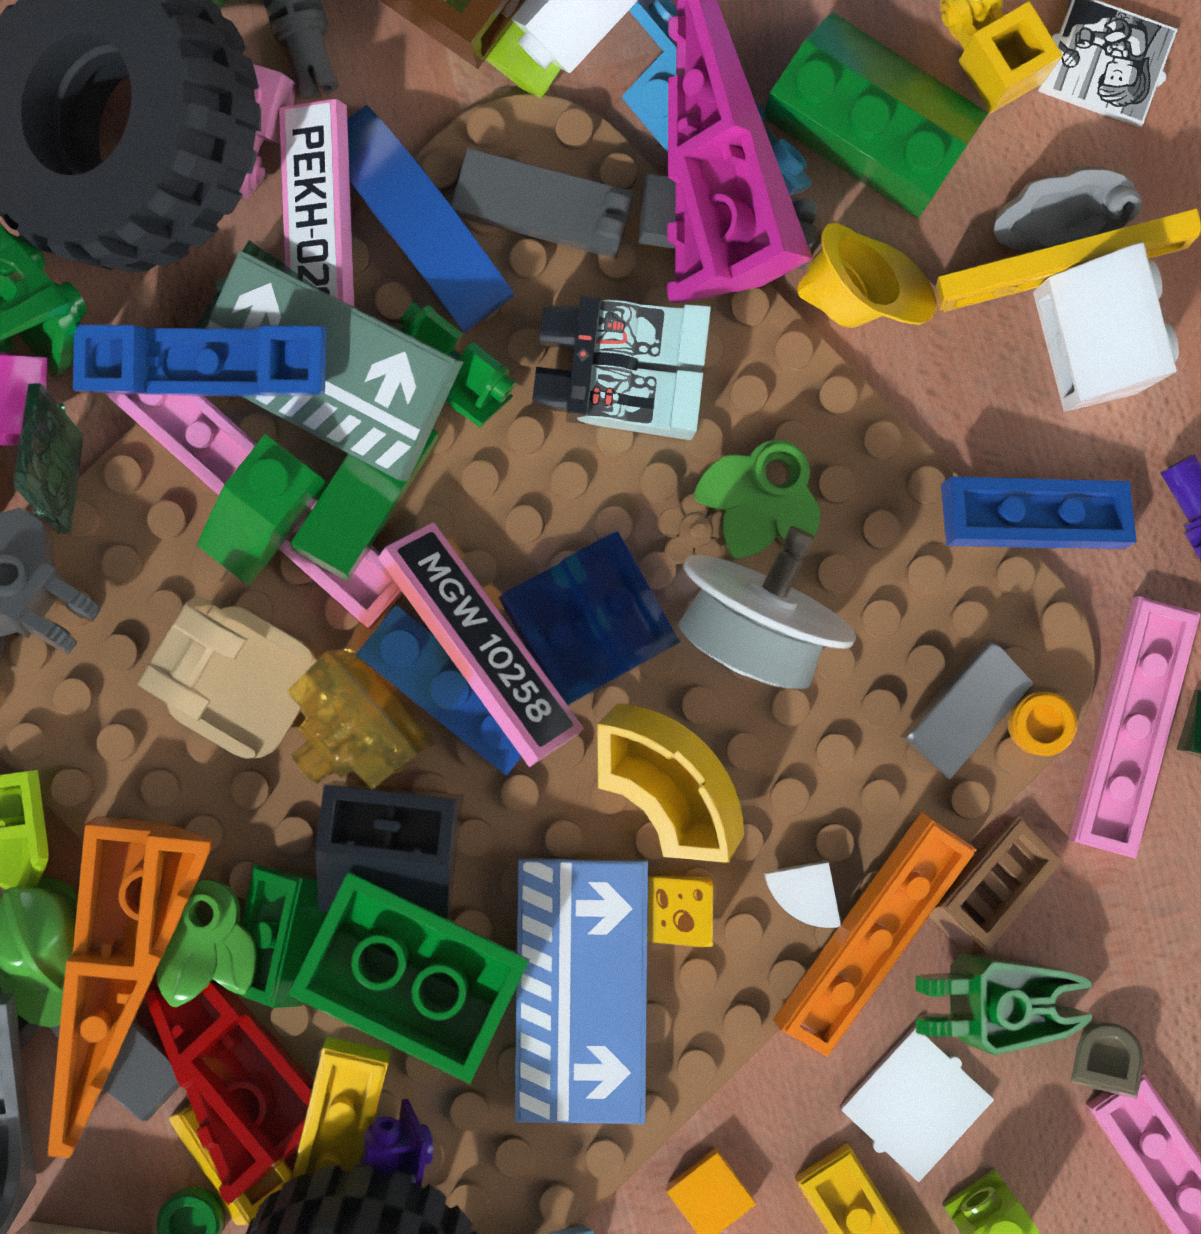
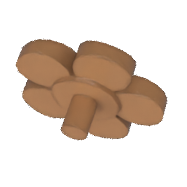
[658,493,724,564]

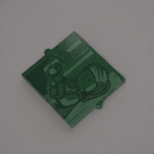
[13,383,84,534]

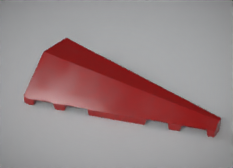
[145,972,315,1205]

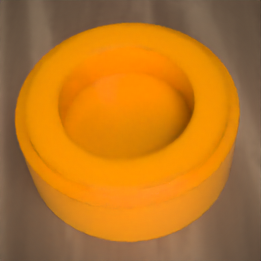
[1008,692,1077,756]

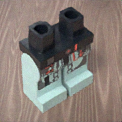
[532,296,711,440]

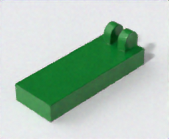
[291,429,438,582]

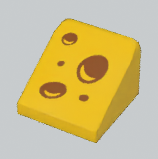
[647,876,713,947]

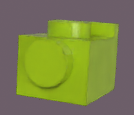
[942,1169,1040,1234]

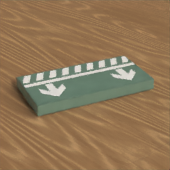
[205,250,463,481]

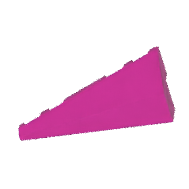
[667,0,813,303]

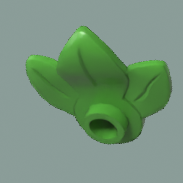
[694,440,820,559]
[156,879,257,1007]

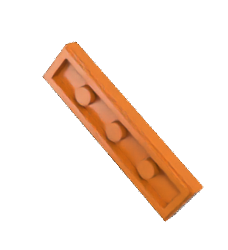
[773,812,977,1057]

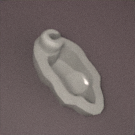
[993,166,1142,252]

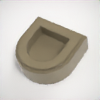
[1071,1023,1143,1099]

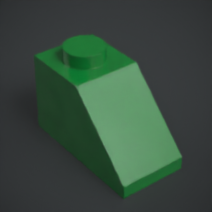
[197,434,329,586]

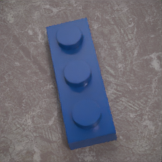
[941,476,1137,549]
[356,604,522,776]

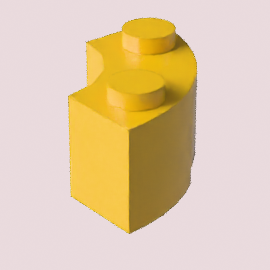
[597,703,744,863]

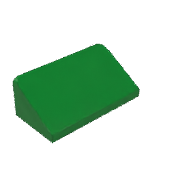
[226,864,326,1008]

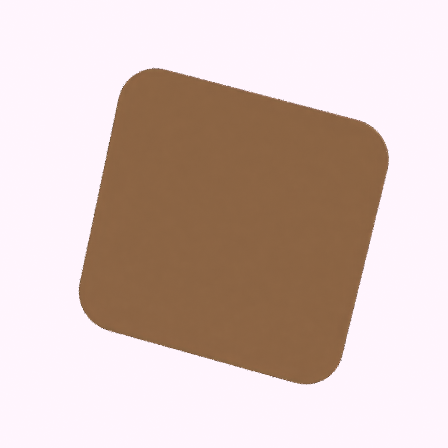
[0,94,1095,1234]

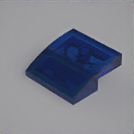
[498,530,680,705]

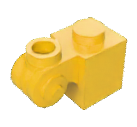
[939,0,1063,114]

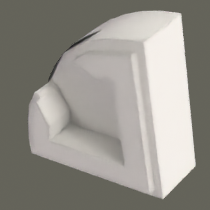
[763,860,841,928]

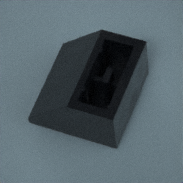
[316,781,463,919]

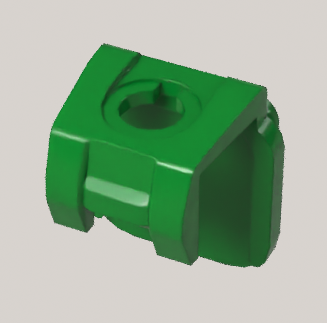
[0,223,87,377]

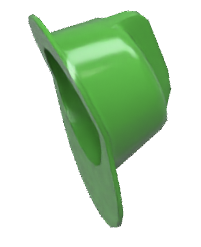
[0,876,78,1028]

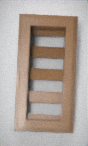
[929,815,1064,954]

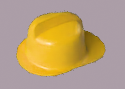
[797,222,937,328]

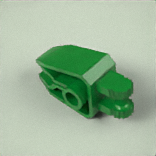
[916,952,1092,1055]

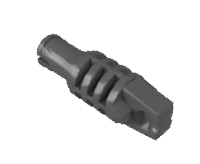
[263,0,339,99]

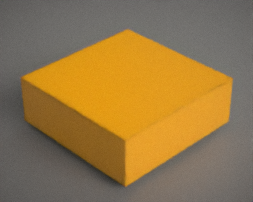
[665,1147,756,1234]

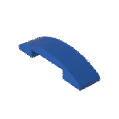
[347,105,515,334]
[73,325,326,397]

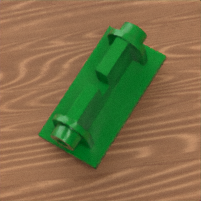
[399,302,517,428]

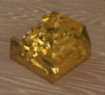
[287,649,436,789]

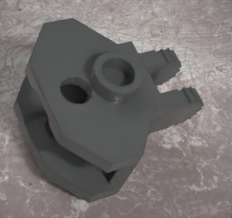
[0,508,102,655]

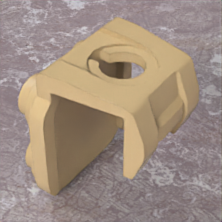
[137,597,319,759]

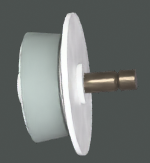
[679,526,856,689]

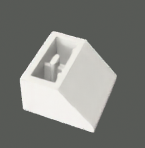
[1033,243,1179,412]

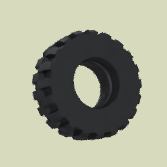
[0,0,261,273]

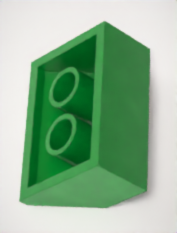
[765,12,988,219]
[288,871,530,1084]

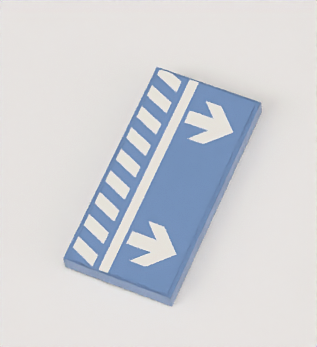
[515,858,648,1124]

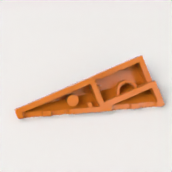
[47,816,213,1158]

